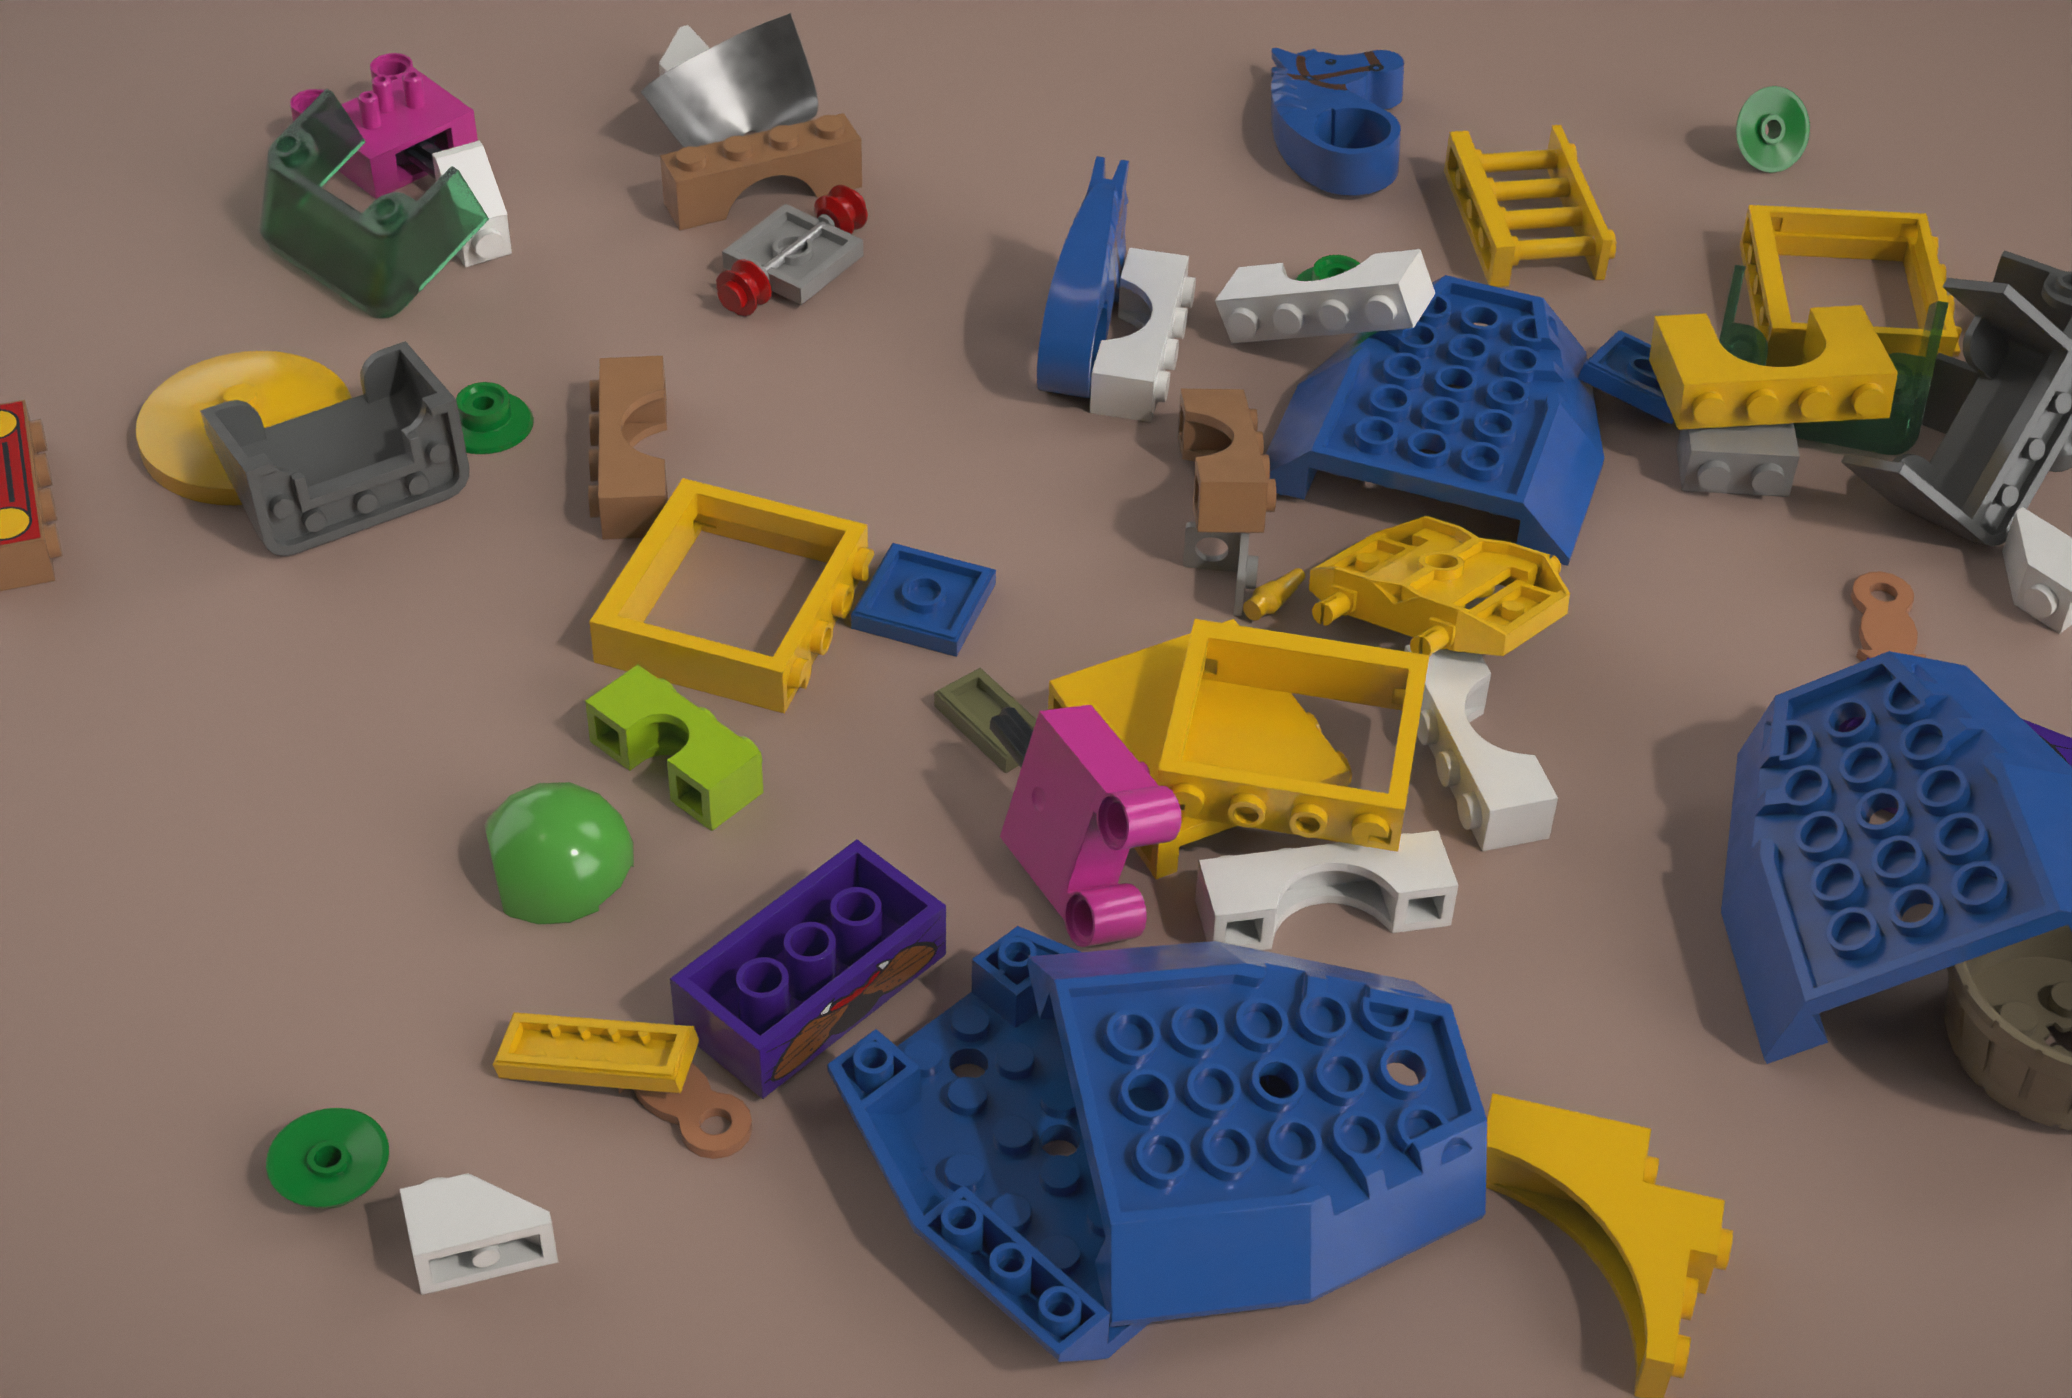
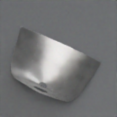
[641,13,818,147]

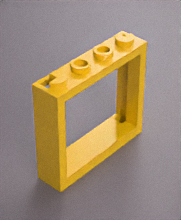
[1740,205,1962,376]
[589,478,874,714]
[1157,619,1430,852]

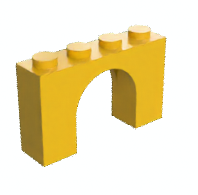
[1649,305,1898,430]

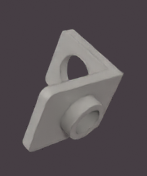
[1183,521,1259,616]

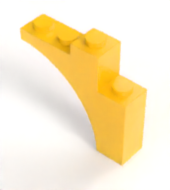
[1486,1093,1733,1398]

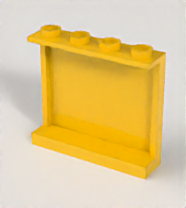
[1048,619,1352,879]

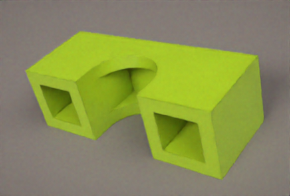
[585,664,764,831]

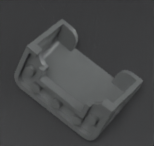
[200,341,470,556]

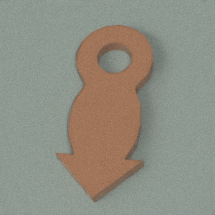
[1851,571,1926,661]
[618,1063,752,1159]

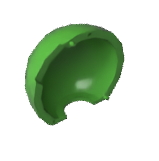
[485,782,634,925]

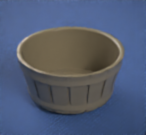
[1944,925,2072,1130]

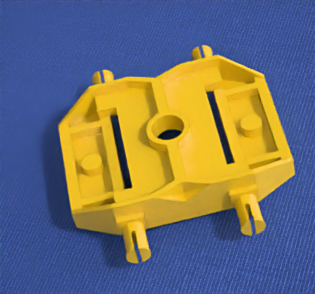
[1309,516,1570,657]

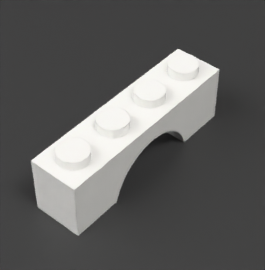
[1090,248,1196,422]
[1215,249,1435,343]
[1404,645,1558,852]
[1195,831,1459,950]

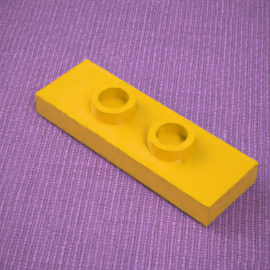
[492,1012,699,1093]

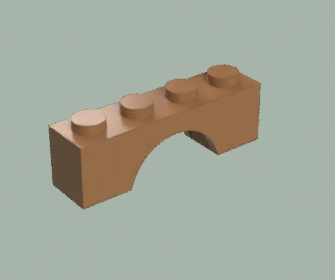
[660,113,862,230]
[588,355,668,540]
[1178,388,1276,533]

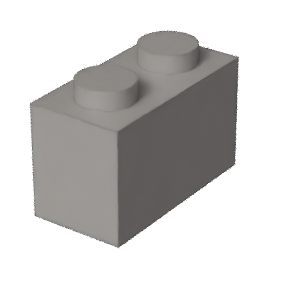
[1676,423,1800,497]

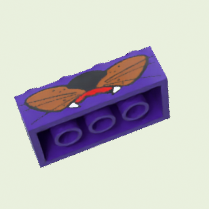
[670,839,946,1099]

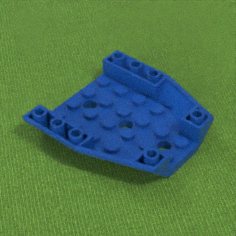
[1265,275,1605,566]
[1721,651,2072,1064]
[827,926,1292,1362]
[1027,941,1487,1327]

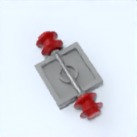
[716,185,868,316]

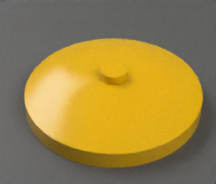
[136,351,352,505]

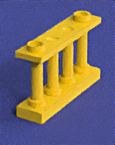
[1444,125,1616,287]

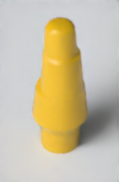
[1243,568,1305,621]

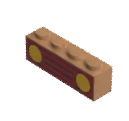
[0,399,63,591]

